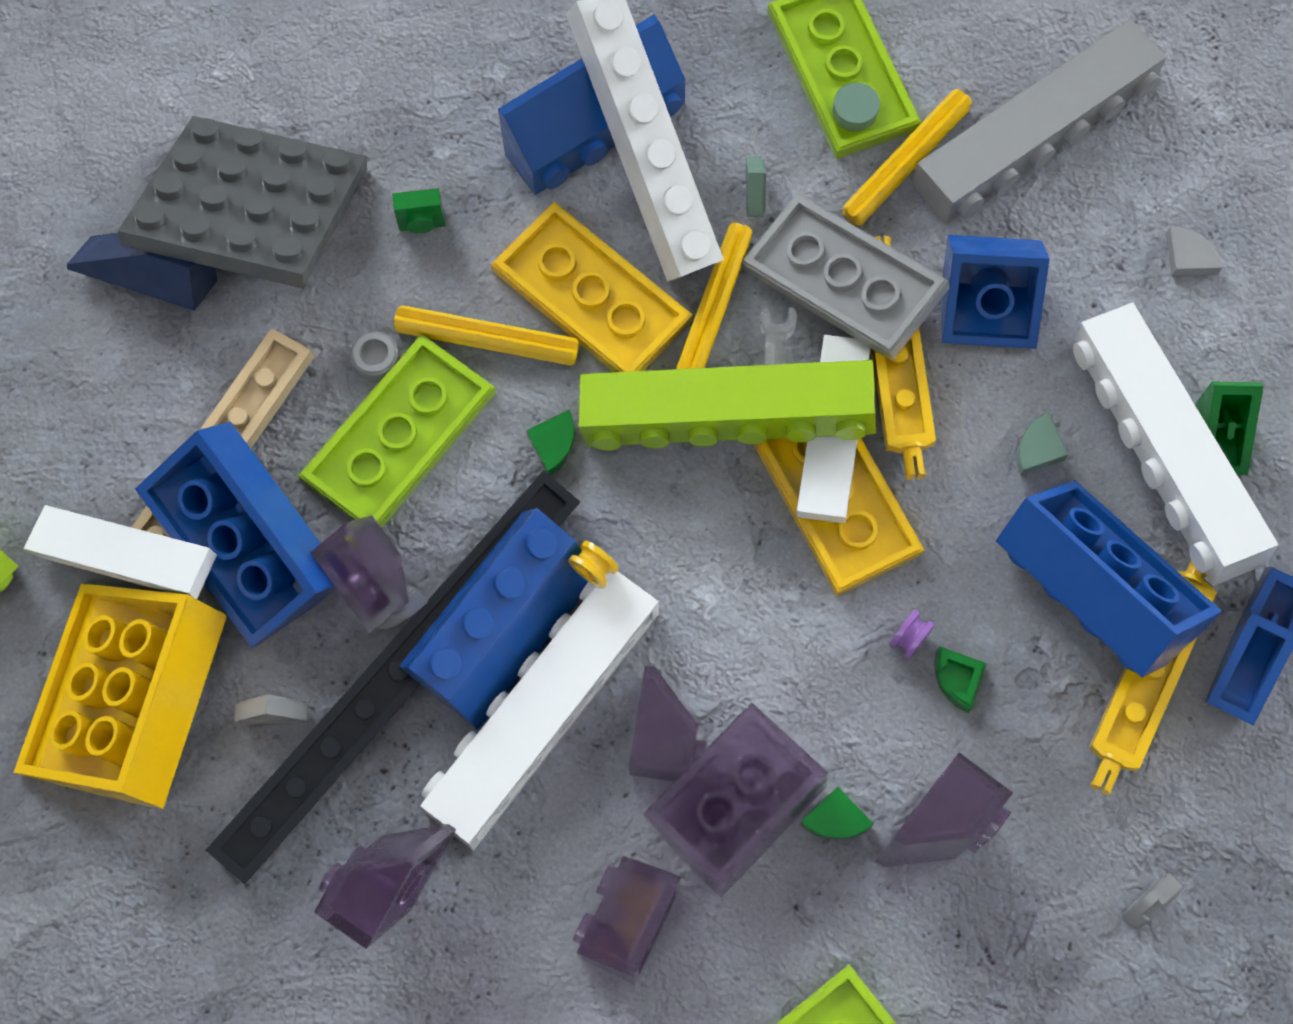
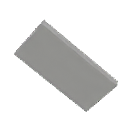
[741,193,950,361]

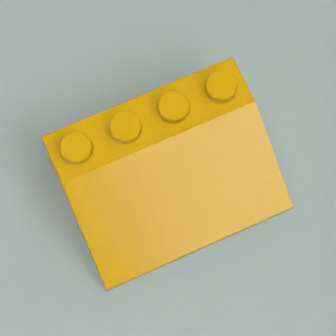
[13,583,227,809]

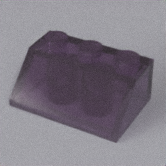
[643,703,828,898]
[876,752,1013,867]

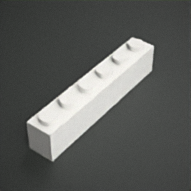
[566,0,724,282]
[1073,303,1279,586]
[420,571,659,851]

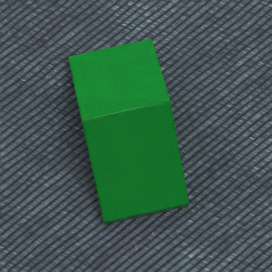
[1195,381,1264,475]

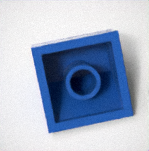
[941,235,1050,349]

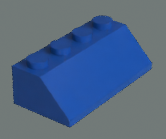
[498,15,686,195]
[135,421,347,648]
[996,480,1223,678]
[399,508,588,730]

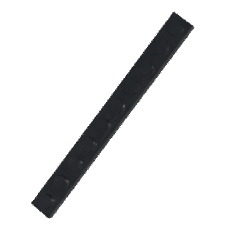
[205,470,580,884]

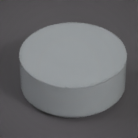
[350,331,400,381]

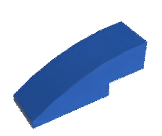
[1205,567,1293,726]

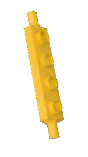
[871,235,936,481]
[1088,560,1217,795]

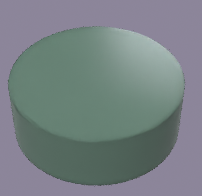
[832,83,880,131]

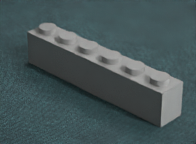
[912,19,1167,225]

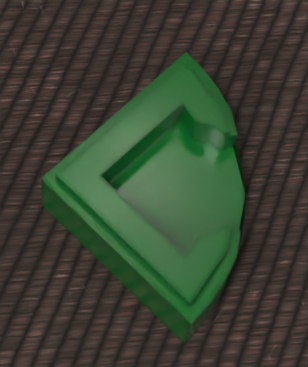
[526,410,575,475]
[934,646,987,713]
[800,787,874,839]

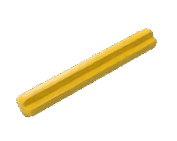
[842,89,972,227]
[676,222,753,369]
[394,305,579,366]

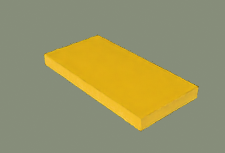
[491,201,693,372]
[753,438,925,597]

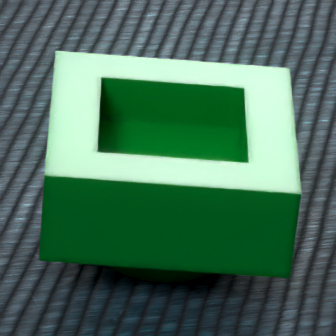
[392,188,445,233]

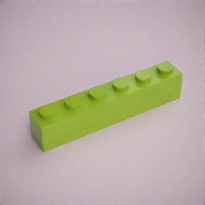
[579,360,876,451]

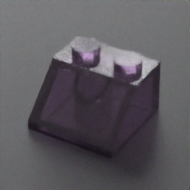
[314,824,456,949]
[573,856,681,985]

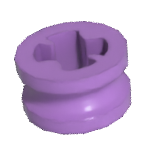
[889,609,935,660]

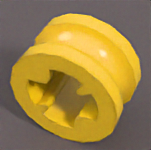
[568,540,619,589]

